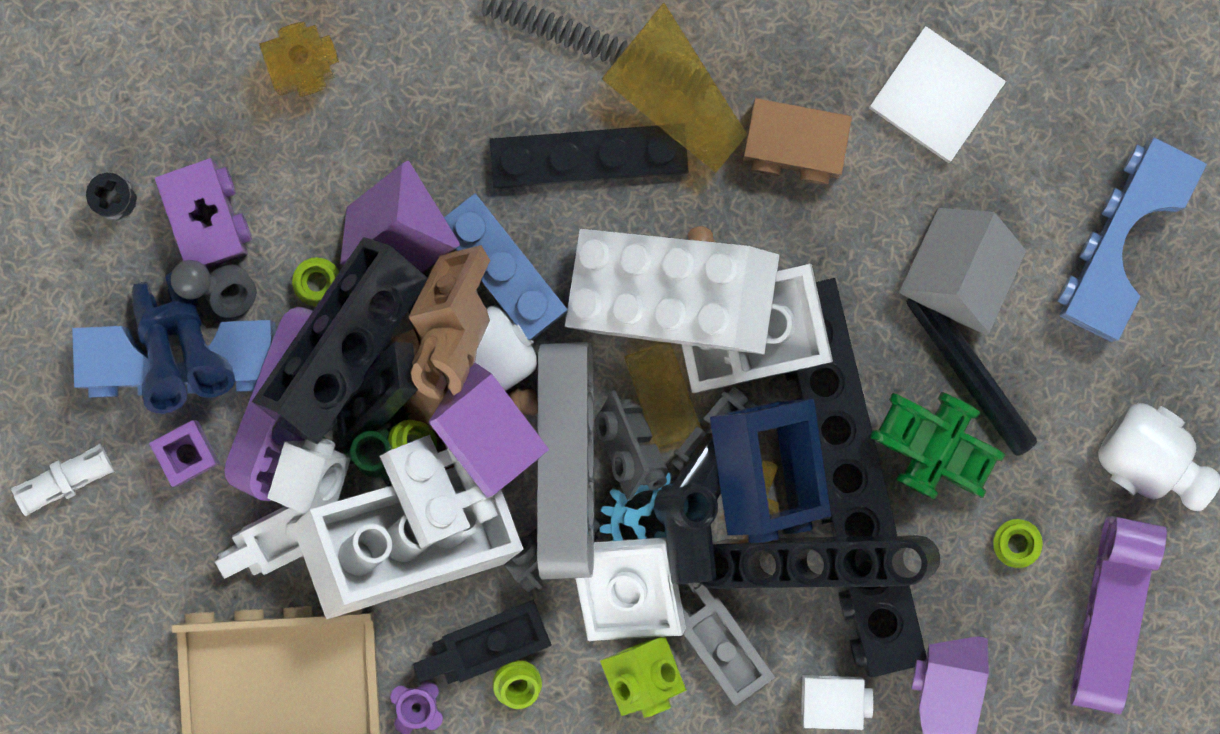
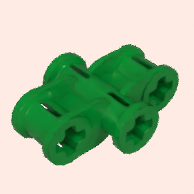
[870,392,1006,500]

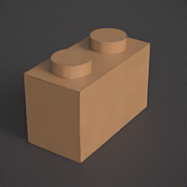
[742,98,852,185]

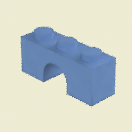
[444,193,567,340]

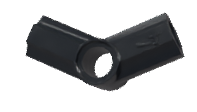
[654,433,721,584]

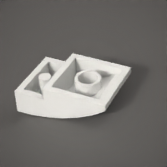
[682,264,833,393]

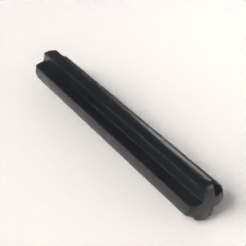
[906,298,1037,456]

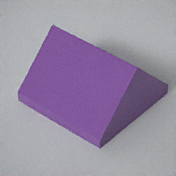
[340,161,460,273]
[429,362,549,497]

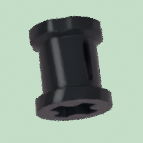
[86,172,137,220]

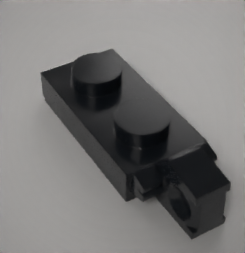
[413,599,552,684]

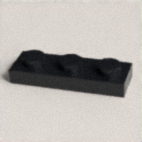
[337,341,418,450]

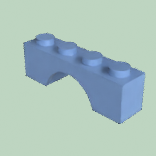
[1057,137,1207,342]
[72,320,276,398]

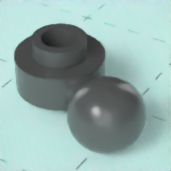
[171,260,257,318]

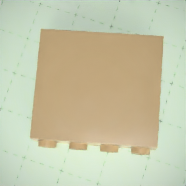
[172,606,381,734]

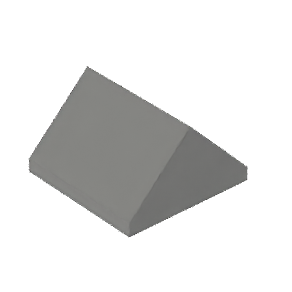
[899,208,1026,336]

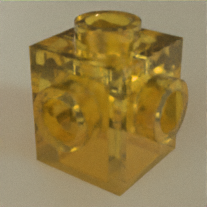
[259,22,339,97]

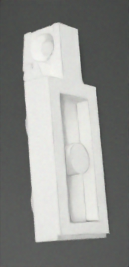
[215,506,305,579]

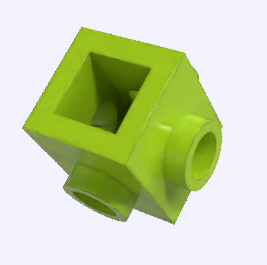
[600,637,687,718]

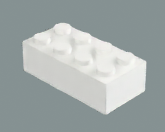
[565,229,779,354]
[293,467,524,620]

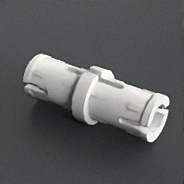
[11,444,115,516]

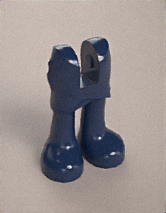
[132,272,235,414]

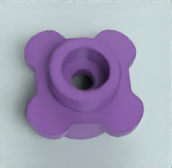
[390,681,443,734]

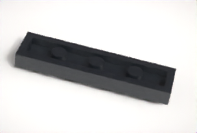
[490,123,689,189]

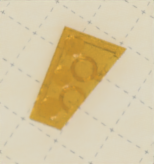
[602,2,747,173]

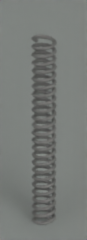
[482,0,710,101]

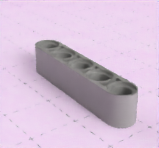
[537,342,594,579]

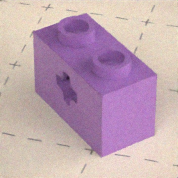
[155,158,252,269]

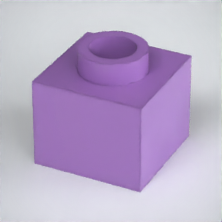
[149,420,221,487]

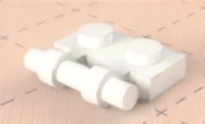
[380,435,498,549]

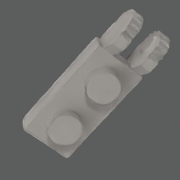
[682,583,775,706]

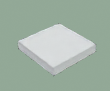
[869,26,1006,163]
[576,537,686,641]

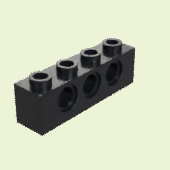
[252,237,428,444]

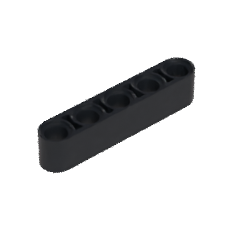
[700,535,941,589]

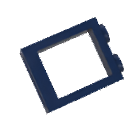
[710,399,831,543]

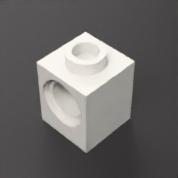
[267,438,351,514]
[801,675,873,730]

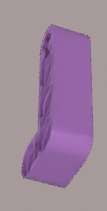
[224,307,381,501]
[1070,516,1167,715]

